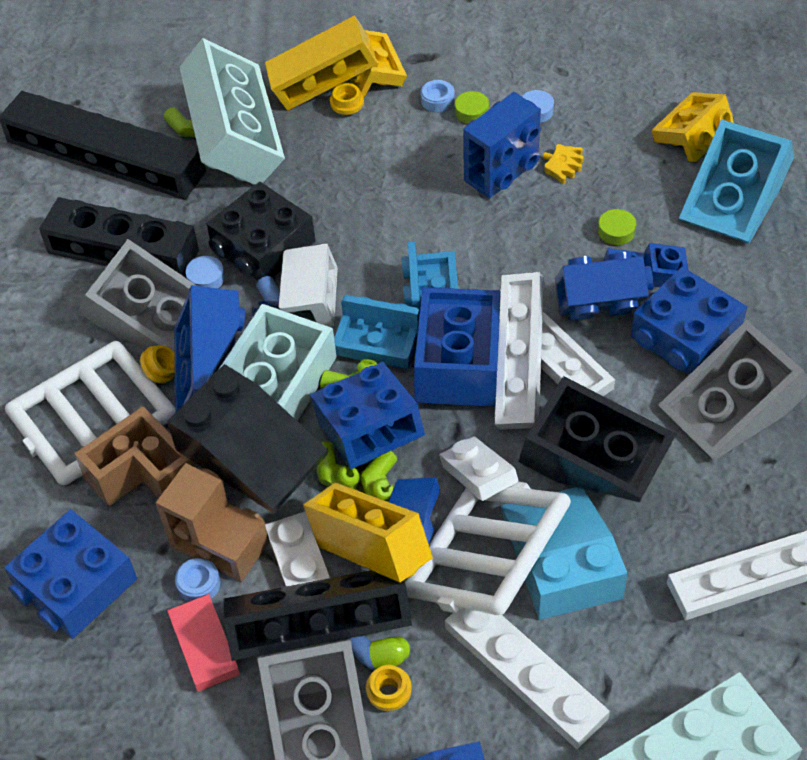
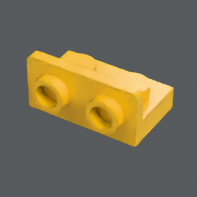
[350,30,407,97]
[651,92,734,162]

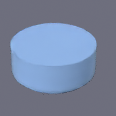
[420,80,455,113]
[522,90,554,123]
[185,256,225,288]
[175,558,221,602]

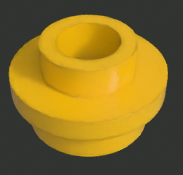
[330,83,364,115]
[140,345,175,384]
[366,665,412,711]

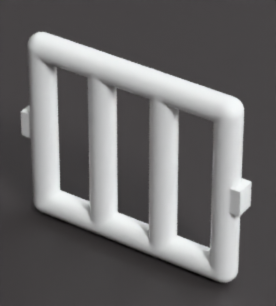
[5,341,175,485]
[405,482,571,615]

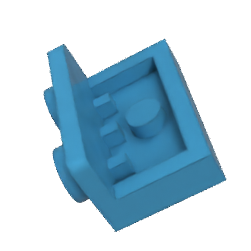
[401,241,458,315]
[334,295,420,369]

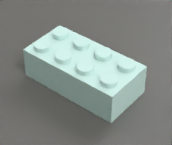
[179,38,285,184]
[219,304,337,421]
[599,672,802,760]

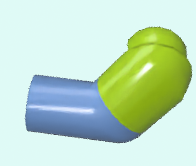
[350,635,410,671]

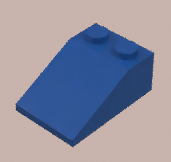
[174,285,245,413]
[414,287,501,407]

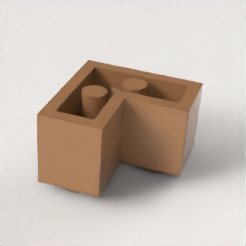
[74,406,196,507]
[156,463,269,583]

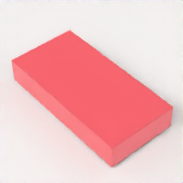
[167,594,240,692]

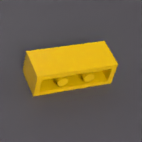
[265,15,378,111]
[303,482,433,583]

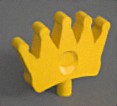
[543,144,584,184]

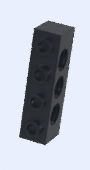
[39,197,199,277]
[223,570,412,661]

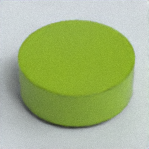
[455,91,489,124]
[598,209,636,245]

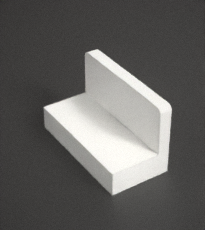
[279,244,338,327]

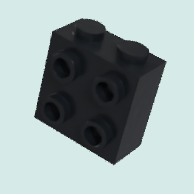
[206,181,316,281]

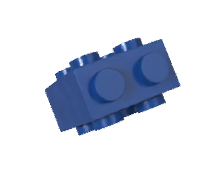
[463,92,541,199]
[555,251,653,321]
[631,266,748,375]
[310,362,425,470]
[4,509,138,640]

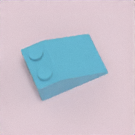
[679,119,794,244]
[500,487,628,620]

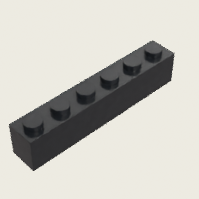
[0,90,206,200]

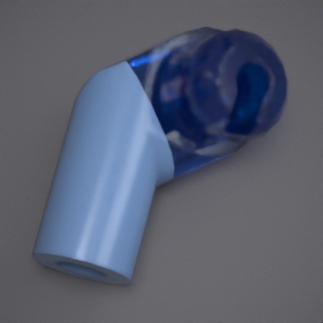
[252,276,280,317]

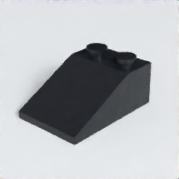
[167,364,328,514]
[518,376,676,503]

